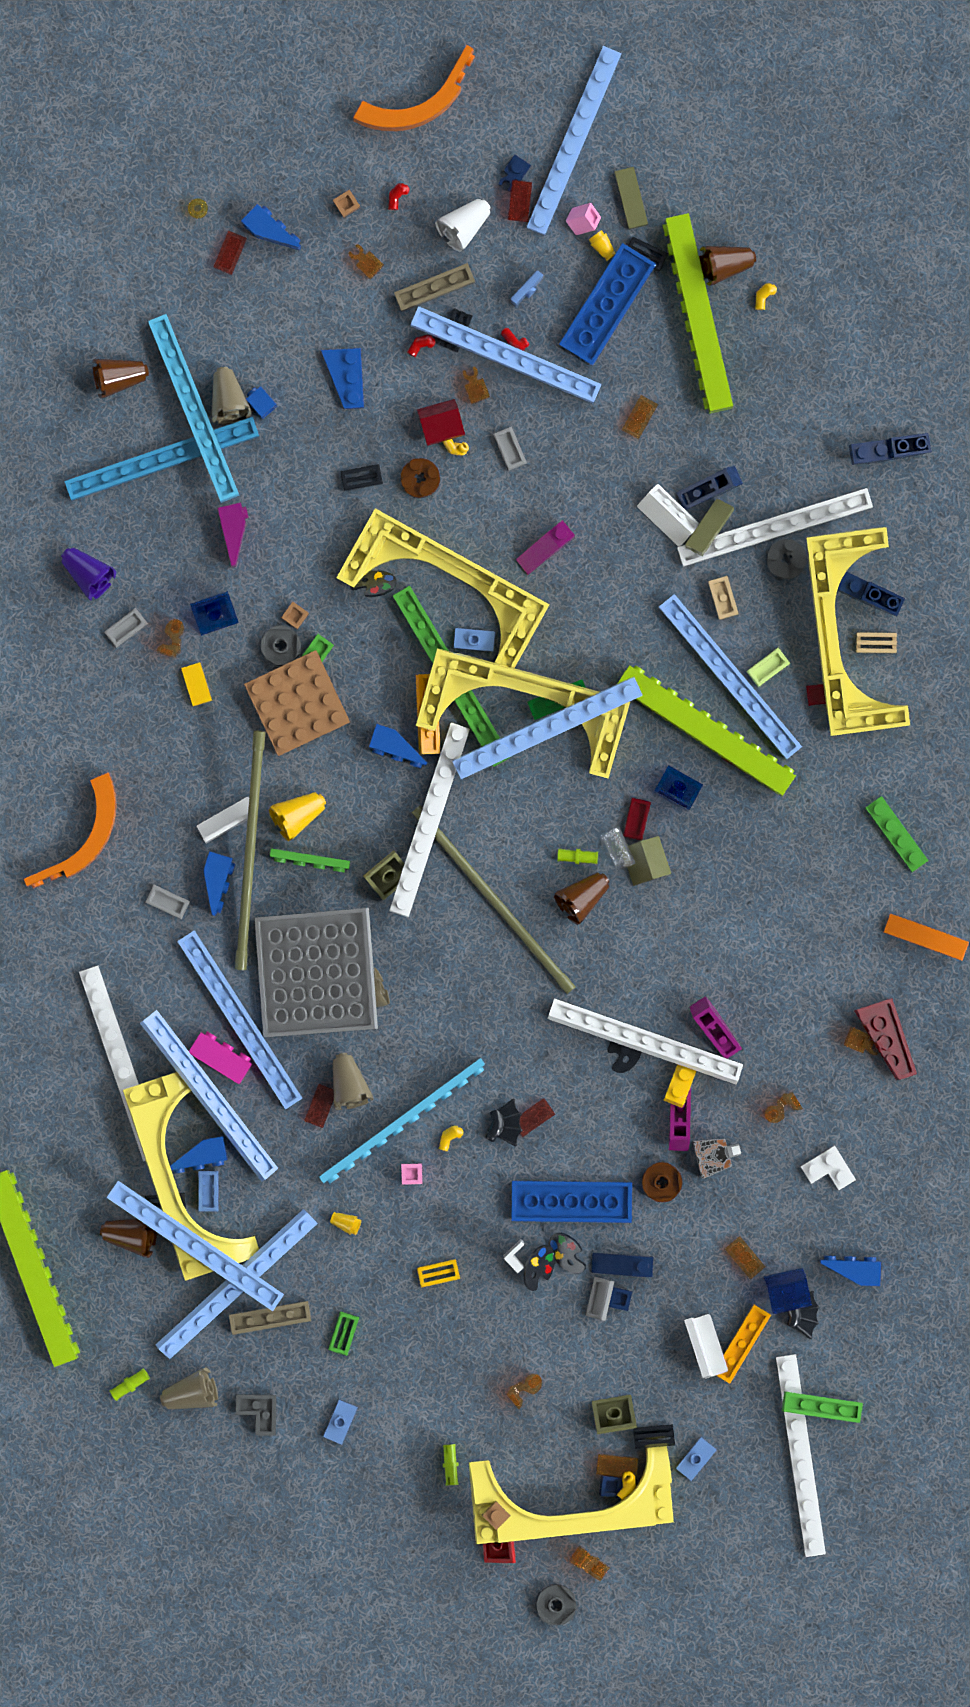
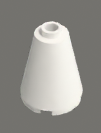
[435,199,490,252]

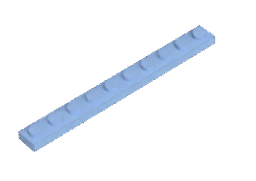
[527,46,621,236]
[411,306,601,404]
[659,594,802,760]
[452,676,642,779]
[177,930,302,1109]
[140,1010,278,1182]
[107,1181,284,1311]
[156,1209,318,1359]

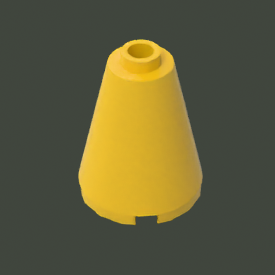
[269,792,326,841]

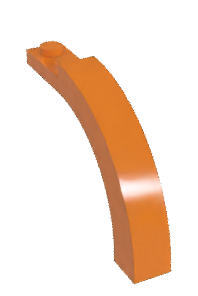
[353,45,475,131]
[24,772,116,889]

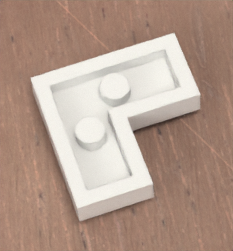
[800,1146,856,1190]

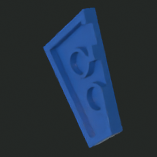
[321,348,364,409]

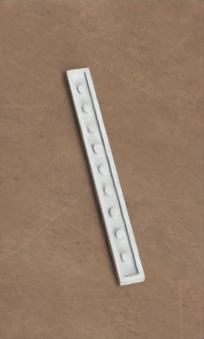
[677,488,873,567]
[389,723,470,917]
[79,966,145,1161]
[548,999,743,1084]
[776,1354,826,1557]

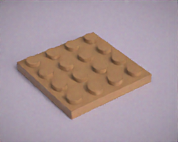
[244,650,350,756]

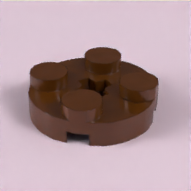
[401,458,440,498]
[642,1162,682,1202]

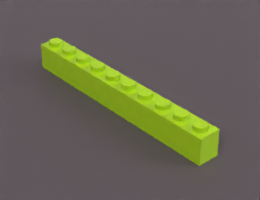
[662,213,733,414]
[617,665,796,797]
[0,1170,80,1367]

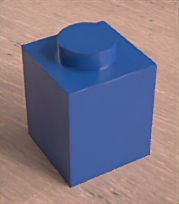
[246,386,277,419]

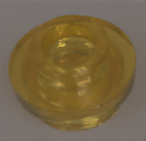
[188,198,208,219]

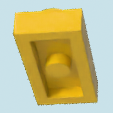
[664,1064,696,1108]

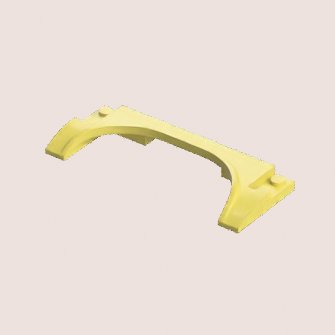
[337,508,550,668]
[806,527,910,736]
[416,648,630,778]
[123,1072,259,1281]
[469,1446,674,1544]

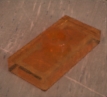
[622,395,658,440]
[725,1236,766,1280]
[596,1454,638,1479]

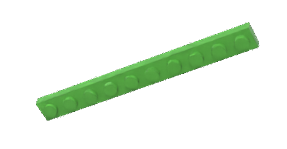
[393,586,511,767]

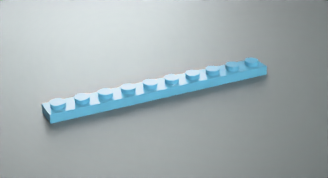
[148,314,239,503]
[319,1058,485,1184]

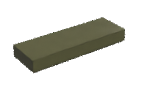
[614,167,648,230]
[685,499,734,557]

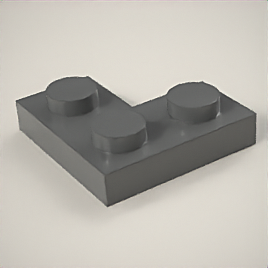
[236,1394,277,1436]

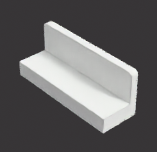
[637,484,699,547]
[197,797,249,844]
[503,1239,524,1273]
[684,1314,728,1379]

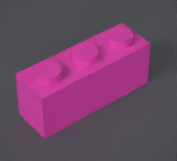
[189,1031,252,1084]

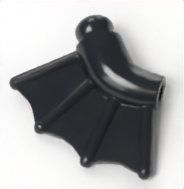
[486,1098,523,1147]
[782,1291,819,1339]

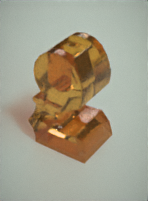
[156,619,185,658]
[764,1092,803,1123]
[506,1373,542,1409]
[570,1545,610,1581]

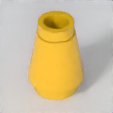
[589,230,616,261]
[330,1212,361,1235]

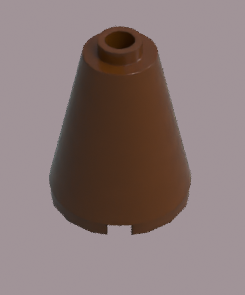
[699,246,756,286]
[92,359,149,399]
[554,872,610,925]
[100,1219,157,1258]

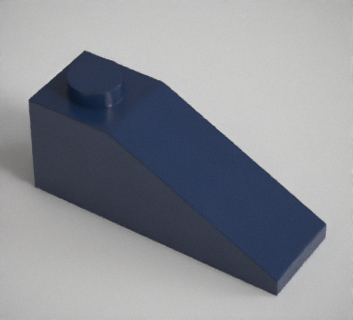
[676,466,743,510]
[592,1253,654,1277]

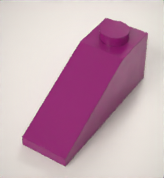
[218,502,249,568]
[516,520,575,575]
[689,996,742,1059]
[669,1087,691,1151]

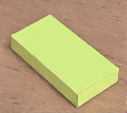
[746,648,790,687]

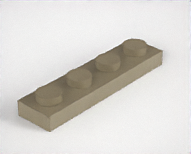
[394,263,475,312]
[229,1301,312,1335]

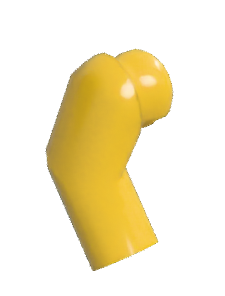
[755,283,777,310]
[443,439,469,456]
[439,1126,463,1151]
[617,1471,636,1500]

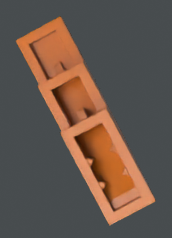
[884,914,969,961]

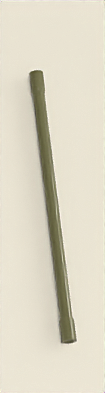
[235,731,265,970]
[412,805,576,994]

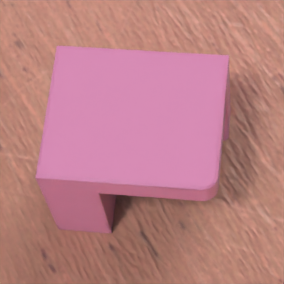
[566,203,601,235]
[401,1163,423,1184]

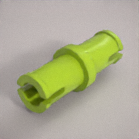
[558,849,598,864]
[109,1368,150,1401]
[442,1444,459,1486]

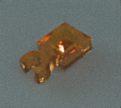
[348,244,384,280]
[463,366,490,405]
[843,1027,878,1055]

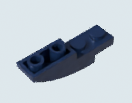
[849,433,932,465]
[837,571,905,617]

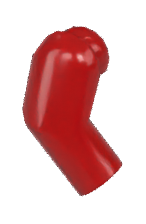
[388,183,409,210]
[501,328,529,351]
[407,334,436,357]

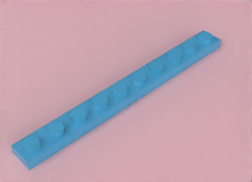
[65,417,259,501]

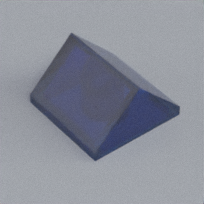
[190,591,239,636]
[654,765,703,811]
[764,1268,812,1314]

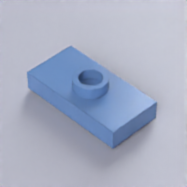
[511,271,543,307]
[454,628,495,652]
[198,1171,219,1211]
[323,1399,358,1445]
[676,1437,716,1481]

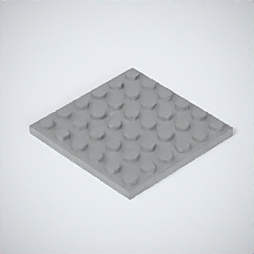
[255,908,378,1037]

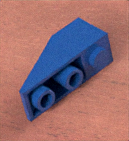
[241,204,301,250]
[369,724,427,768]
[204,851,236,916]
[170,1136,228,1174]
[819,1256,881,1286]

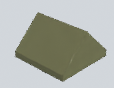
[621,836,671,886]
[363,850,405,900]
[592,1395,637,1434]

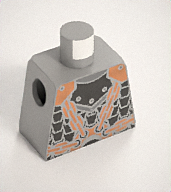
[692,1138,741,1179]

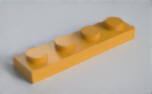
[416,674,440,755]
[716,1304,771,1384]

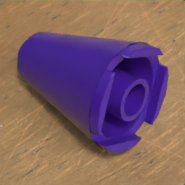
[61,548,116,600]

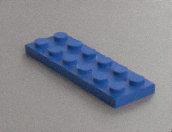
[559,243,656,366]
[511,1181,632,1223]

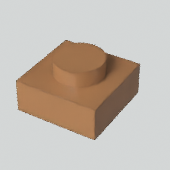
[333,190,360,218]
[281,602,309,630]
[482,1501,511,1530]

